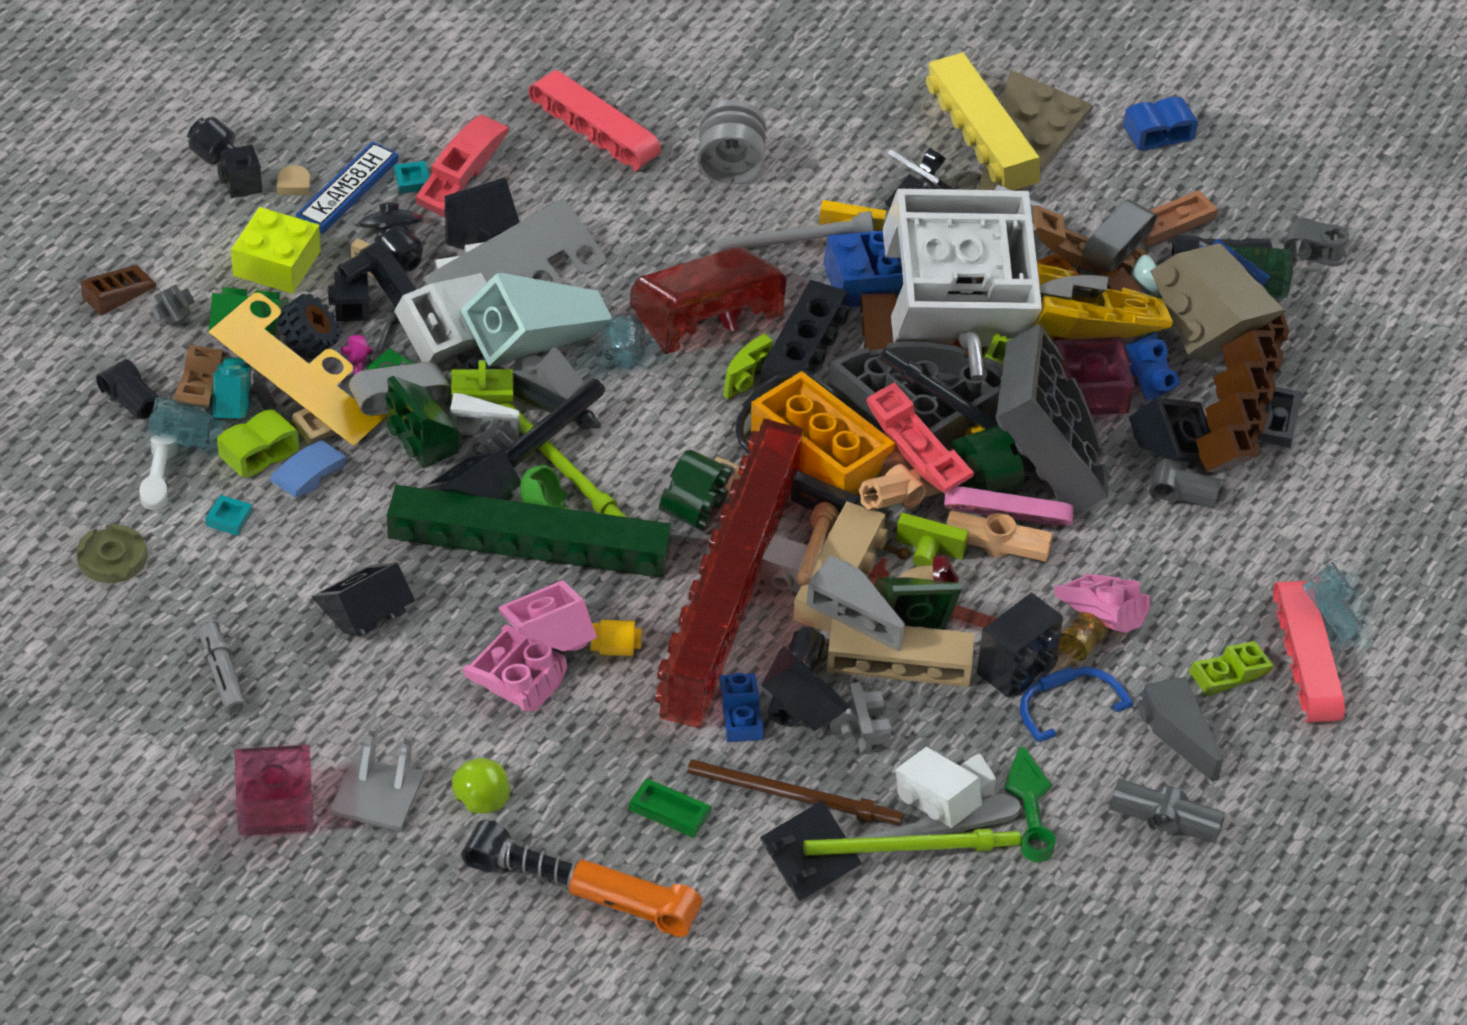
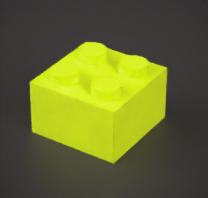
[231,207,321,294]

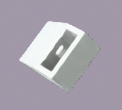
[394,273,487,363]

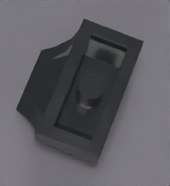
[1258,387,1301,448]

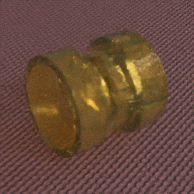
[1059,612,1106,661]

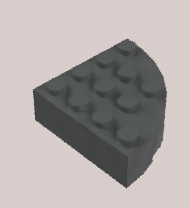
[996,324,1108,515]
[828,342,1003,450]

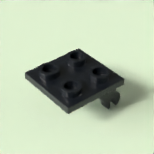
[760,800,862,902]

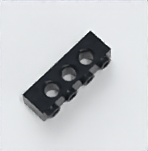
[761,279,850,388]

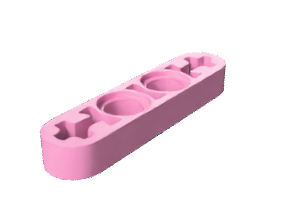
[944,487,1074,526]

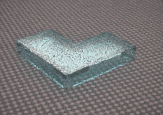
[1303,562,1364,643]

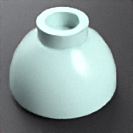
[1130,255,1162,297]

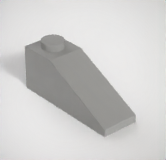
[807,555,905,652]

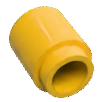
[591,620,642,656]

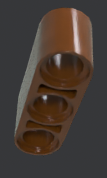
[860,293,896,351]

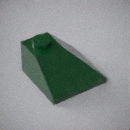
[874,576,962,630]

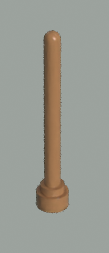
[797,502,840,586]

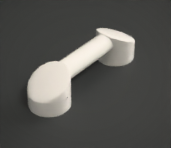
[139,434,179,510]

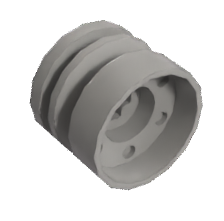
[697,100,766,184]

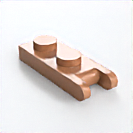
[1143,190,1218,246]

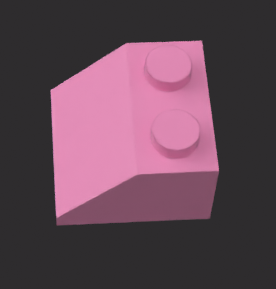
[498,580,597,652]

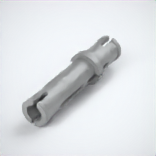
[197,619,248,716]

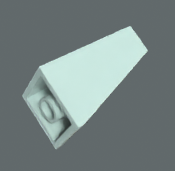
[460,273,613,367]

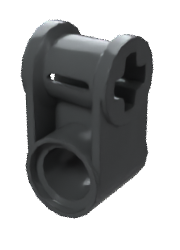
[1283,218,1349,267]

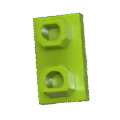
[451,360,513,405]

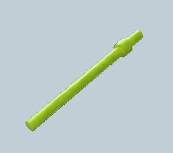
[499,401,626,517]
[803,828,1021,856]

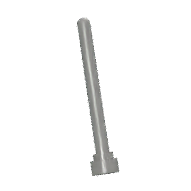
[718,211,874,251]

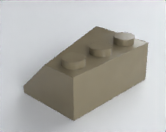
[1150,243,1287,361]

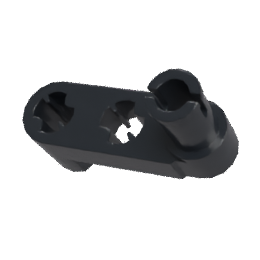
[337,241,417,308]

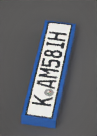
[296,141,399,234]

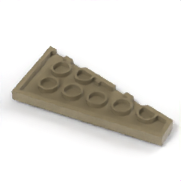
[978,70,1093,191]

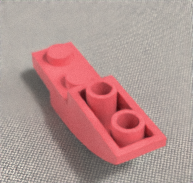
[416,114,509,217]

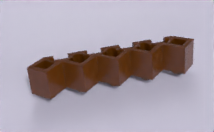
[1196,300,1289,472]

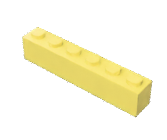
[926,52,1040,191]

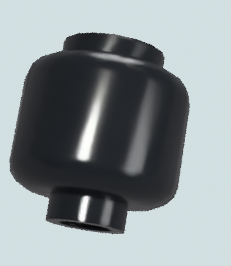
[187,117,236,164]
[375,225,423,272]

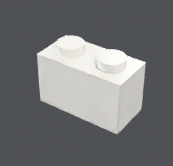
[895,747,982,828]

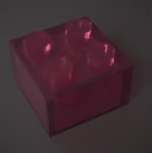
[1055,337,1134,415]
[234,745,314,836]

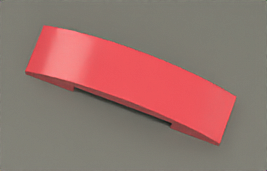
[866,382,974,493]

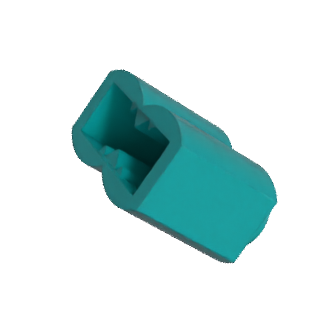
[213,358,251,419]

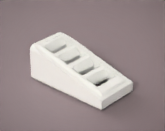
[450,393,519,440]

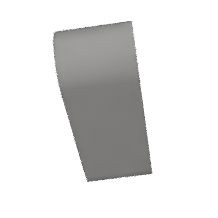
[349,362,451,416]

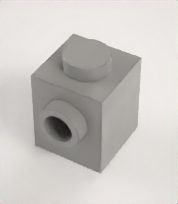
[760,535,808,592]

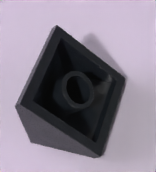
[761,646,850,732]

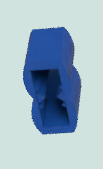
[1123,97,1198,151]

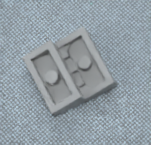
[1039,275,1108,300]

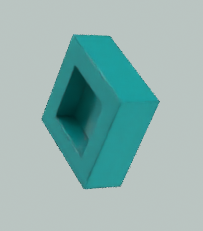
[394,161,429,194]
[205,494,253,536]

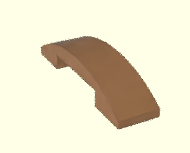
[1033,205,1146,275]
[174,345,223,408]

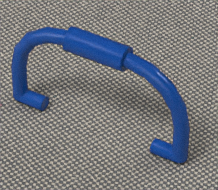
[1019,667,1133,742]

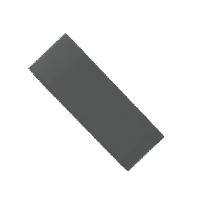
[1082,199,1157,272]

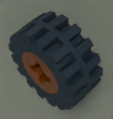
[277,293,340,359]

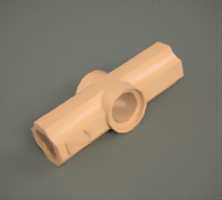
[858,464,943,510]
[947,510,1053,562]

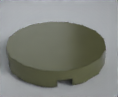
[76,524,148,583]

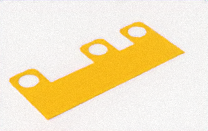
[208,293,389,446]

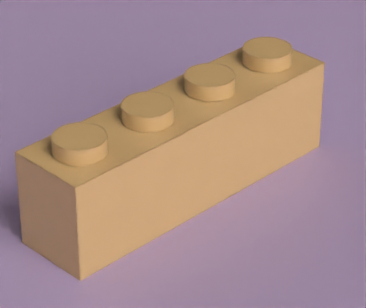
[793,501,888,633]
[826,619,975,687]

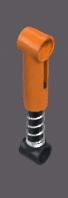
[461,820,703,937]

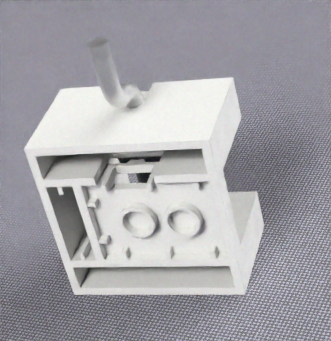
[883,189,1042,381]

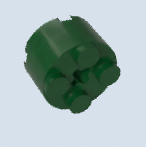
[951,426,1024,494]
[659,449,733,532]

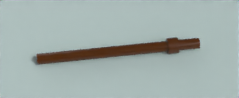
[687,759,904,826]

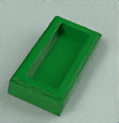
[628,778,712,838]

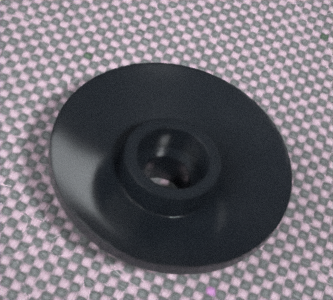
[358,202,423,228]

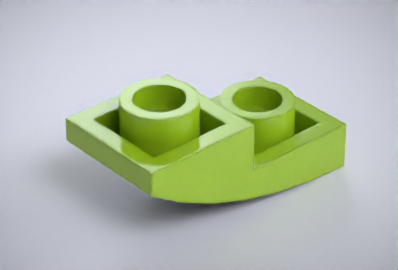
[723,333,773,399]
[1189,641,1274,697]

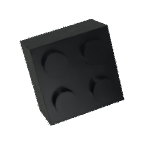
[976,592,1063,698]

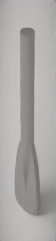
[775,794,1020,872]

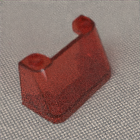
[630,247,787,355]

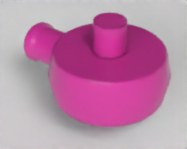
[341,335,372,375]

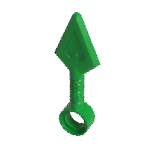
[1004,747,1056,862]

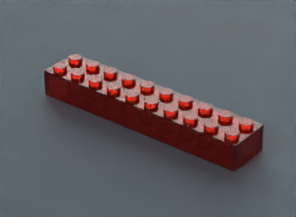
[655,418,804,729]

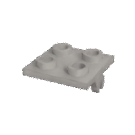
[330,727,424,832]

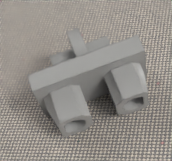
[829,682,891,755]

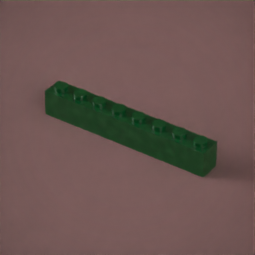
[387,485,672,578]

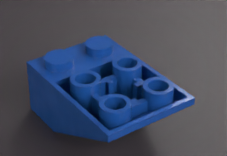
[823,231,903,307]

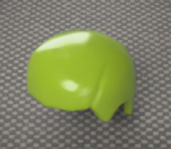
[451,757,510,814]

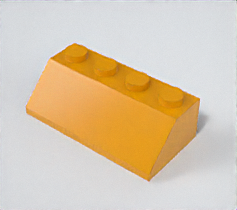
[751,371,895,495]

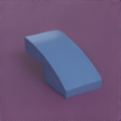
[270,440,347,497]

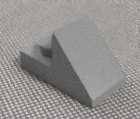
[511,346,583,399]

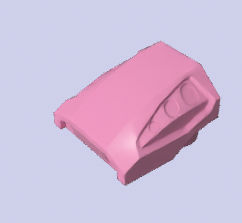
[1054,573,1150,633]
[463,624,567,711]

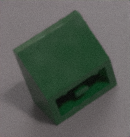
[385,376,459,468]

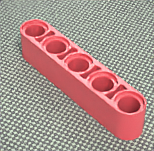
[528,70,661,171]
[1273,580,1345,723]

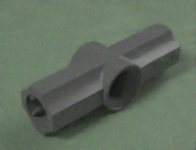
[1109,779,1226,843]

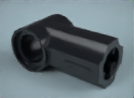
[96,359,161,420]

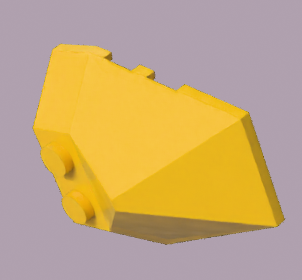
[1034,263,1173,347]

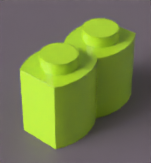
[217,409,299,478]

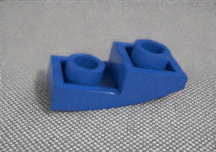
[719,673,764,742]

